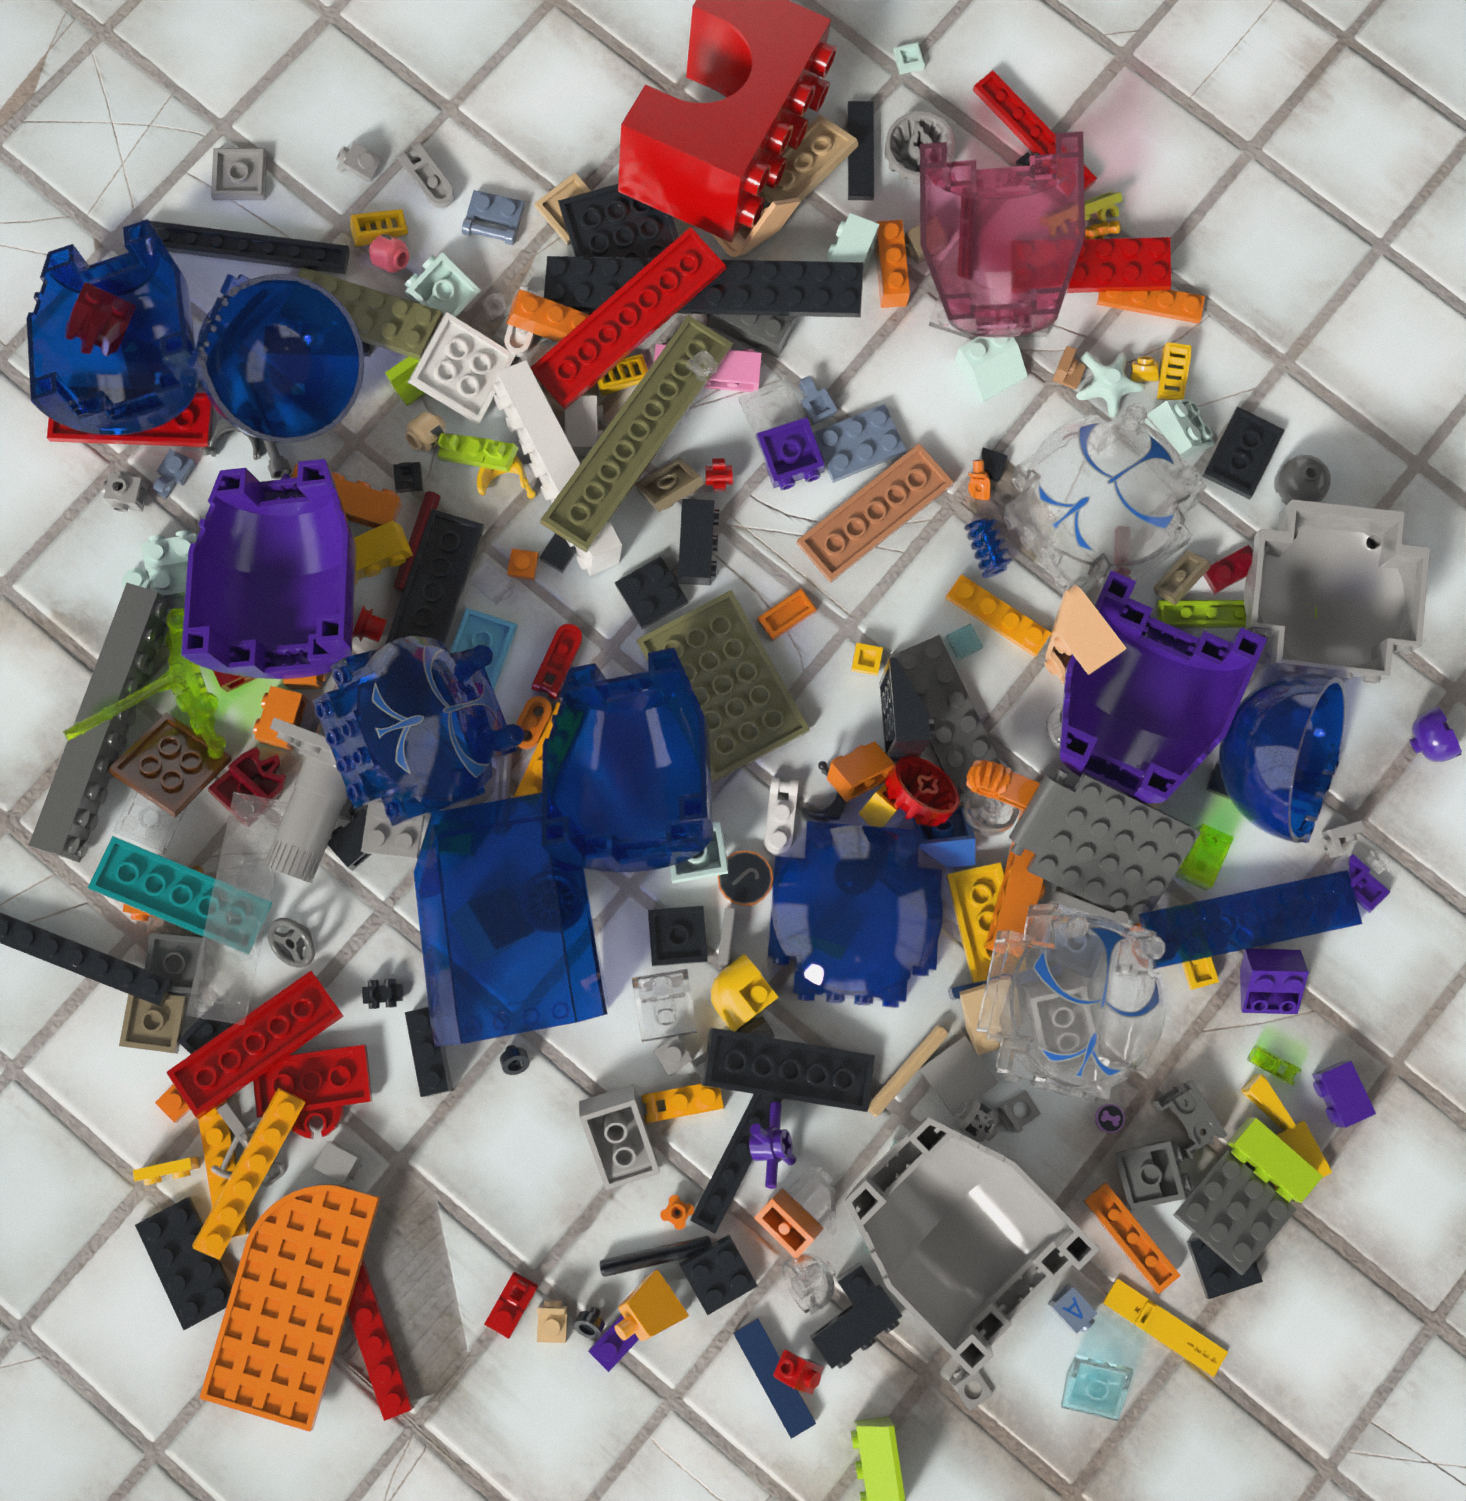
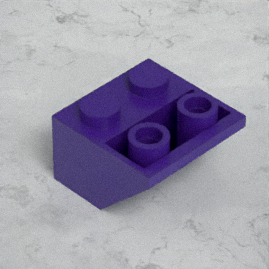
[1240,948,1309,1014]

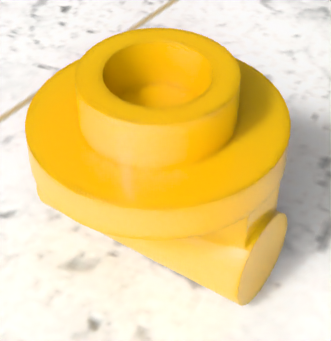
[1130,356,1159,382]

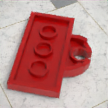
[253,1044,373,1139]

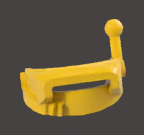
[477,455,536,499]

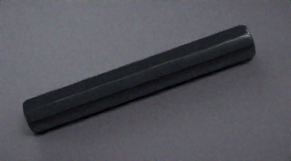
[599,1236,712,1277]

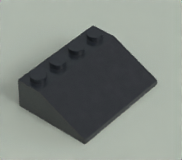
[879,657,935,762]

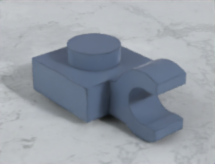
[799,376,838,425]
[153,449,196,499]

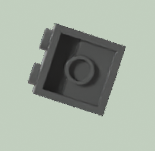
[1115,1139,1192,1210]

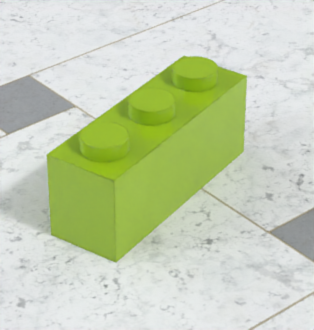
[1227,1117,1323,1203]

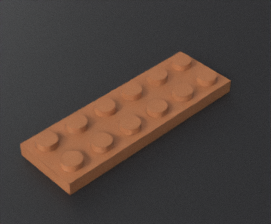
[796,444,954,583]

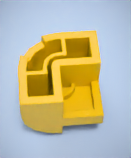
[711,954,778,1032]

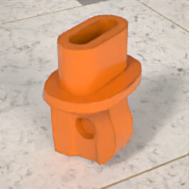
[968,460,990,500]

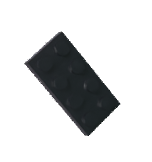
[135,1197,232,1331]

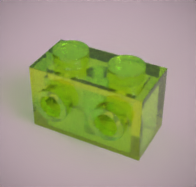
[1175,823,1234,891]

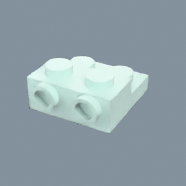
[404,252,481,317]
[142,530,198,598]

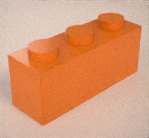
[875,220,910,308]
[506,289,589,343]

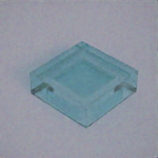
[946,623,983,661]

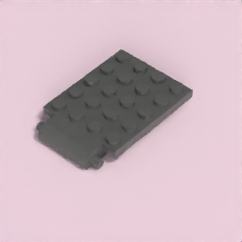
[1009,769,1201,923]

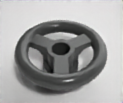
[267,918,315,968]

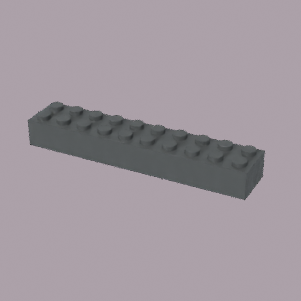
[28,583,174,862]

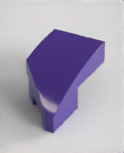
[1349,854,1390,913]

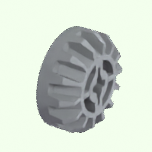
[884,111,956,185]

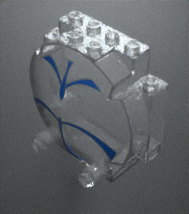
[1003,404,1207,591]
[976,903,1166,1103]

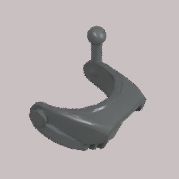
[202,418,262,460]

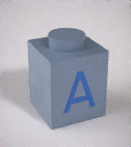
[1048,1284,1098,1334]

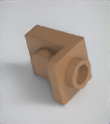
[1052,346,1086,389]

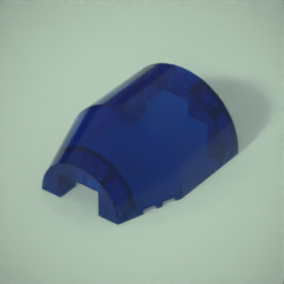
[26,219,199,435]
[541,648,713,872]

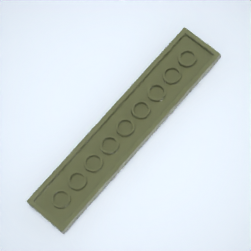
[540,315,733,553]

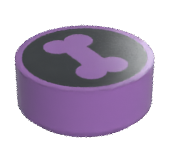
[1095,1104,1125,1133]

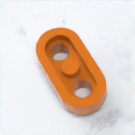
[512,696,553,749]

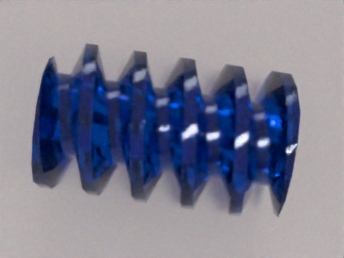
[964,518,1013,578]

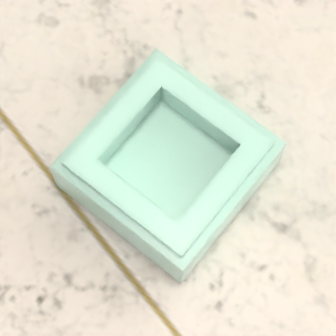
[893,42,925,75]

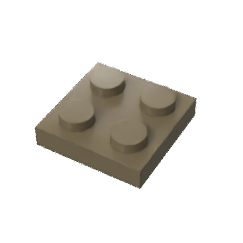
[635,457,704,512]
[119,994,188,1054]

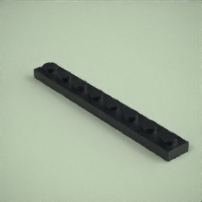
[137,219,350,274]
[0,912,174,1007]

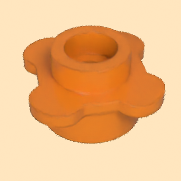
[660,1195,694,1230]

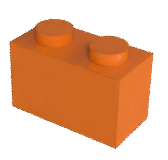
[253,686,308,751]
[826,741,895,802]
[754,1188,824,1259]

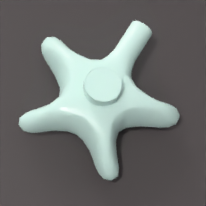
[1076,351,1145,417]

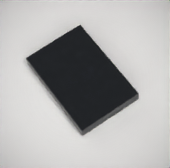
[1202,407,1285,500]

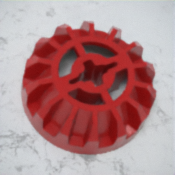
[885,756,960,826]

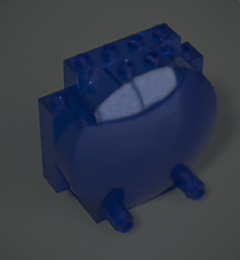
[767,821,943,1008]

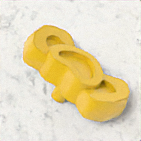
[1082,220,1121,239]

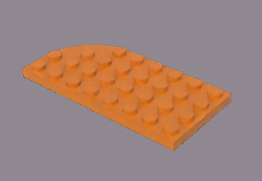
[199,1184,381,1432]

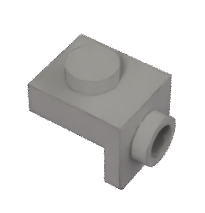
[336,141,382,182]

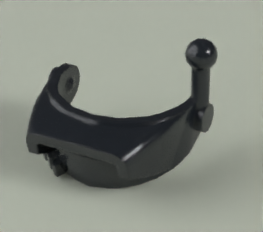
[801,761,848,822]

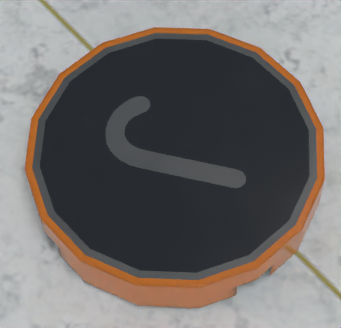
[718,850,773,906]

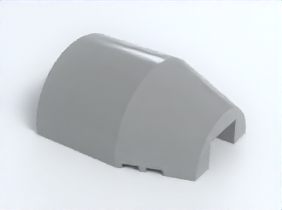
[845,1117,1100,1377]

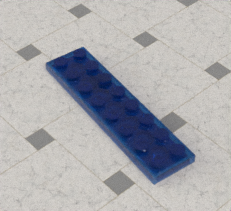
[1138,870,1363,969]

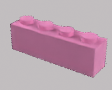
[654,342,762,393]

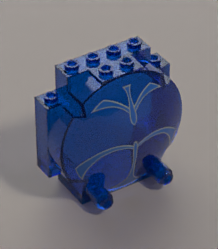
[312,636,524,827]

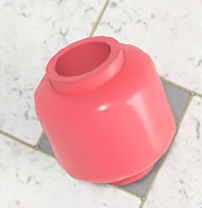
[369,234,409,273]

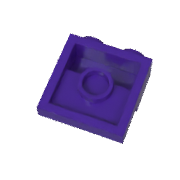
[756,417,825,490]

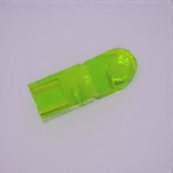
[1247,1044,1302,1086]

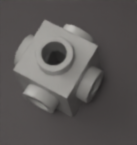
[102,471,149,512]

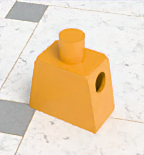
[615,1269,689,1341]

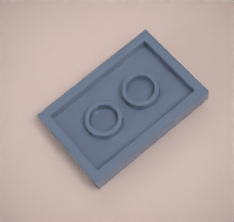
[813,404,906,483]

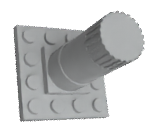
[263,667,402,883]

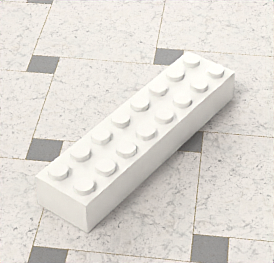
[494,360,622,576]

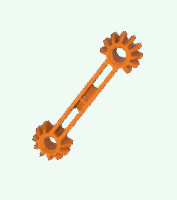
[966,759,1040,811]

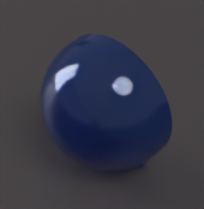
[186,274,364,443]
[1219,673,1346,843]

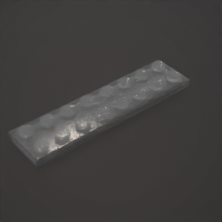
[186,792,288,1025]

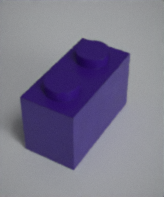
[1312,1061,1376,1128]

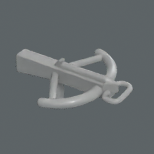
[211,1101,288,1187]

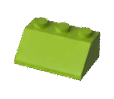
[850,1416,906,1501]

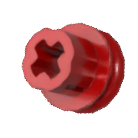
[353,606,387,643]

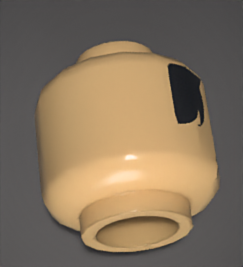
[405,412,446,452]

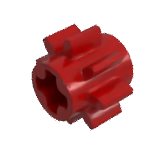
[705,458,733,492]

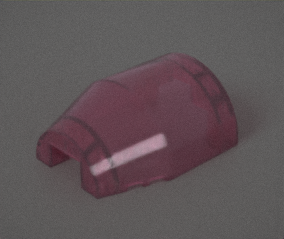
[920,131,1085,338]

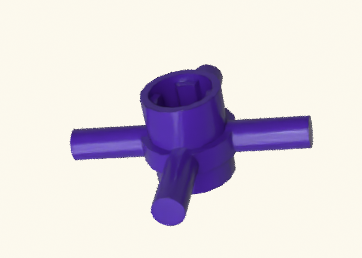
[749,1102,796,1189]

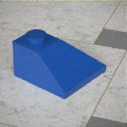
[912,806,976,868]

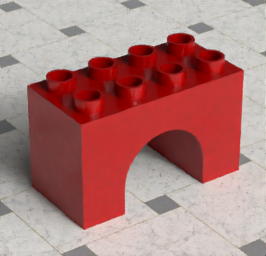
[618,0,837,243]

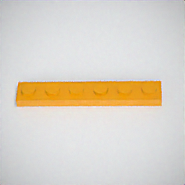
[192,1088,305,1260]
[198,1100,249,1237]

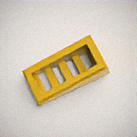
[350,209,408,247]
[1156,342,1192,400]
[597,354,648,396]
[1241,1074,1296,1129]

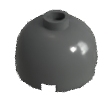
[1274,455,1331,505]

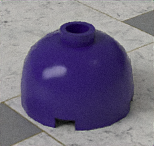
[1409,706,1462,762]

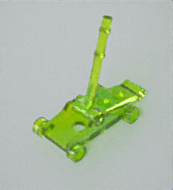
[62,608,226,759]

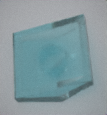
[1061,1355,1134,1421]

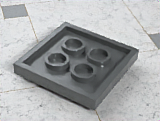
[1173,1150,1297,1275]

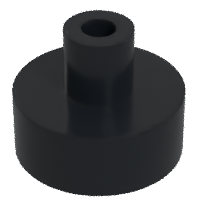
[500,1045,530,1075]
[574,1307,605,1339]

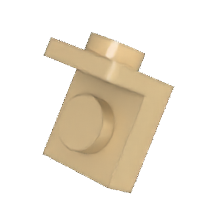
[537,1300,568,1343]

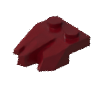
[65,282,136,356]
[208,747,286,829]

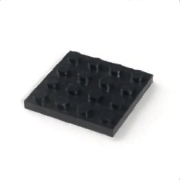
[558,184,679,258]

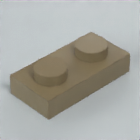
[1153,550,1210,605]

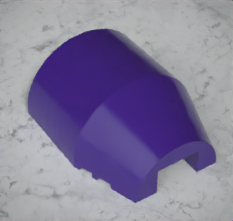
[181,459,356,679]
[1060,570,1267,803]

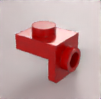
[773,1350,824,1394]

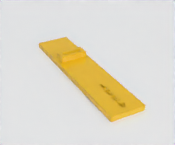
[1102,1278,1228,1377]

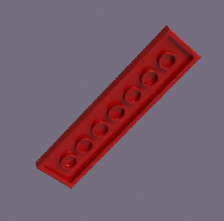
[530,227,727,410]

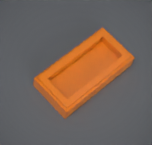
[757,588,817,641]

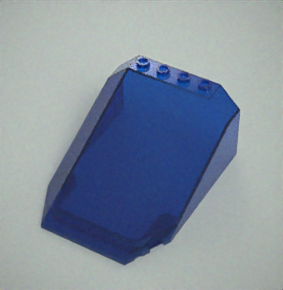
[414,792,610,1047]

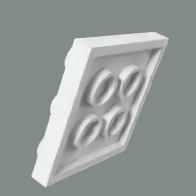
[408,312,516,424]

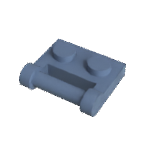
[462,190,525,245]

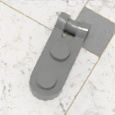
[397,143,454,208]
[1049,888,1129,929]

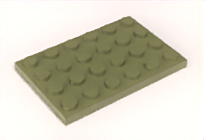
[636,590,810,783]

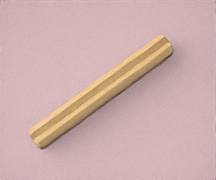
[868,1025,948,1117]

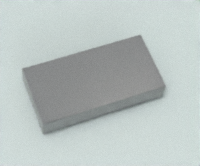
[717,908,736,967]

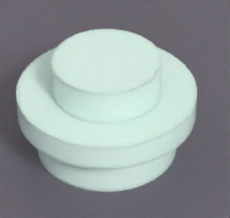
[122,568,150,589]

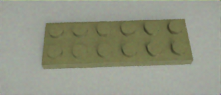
[279,267,444,360]

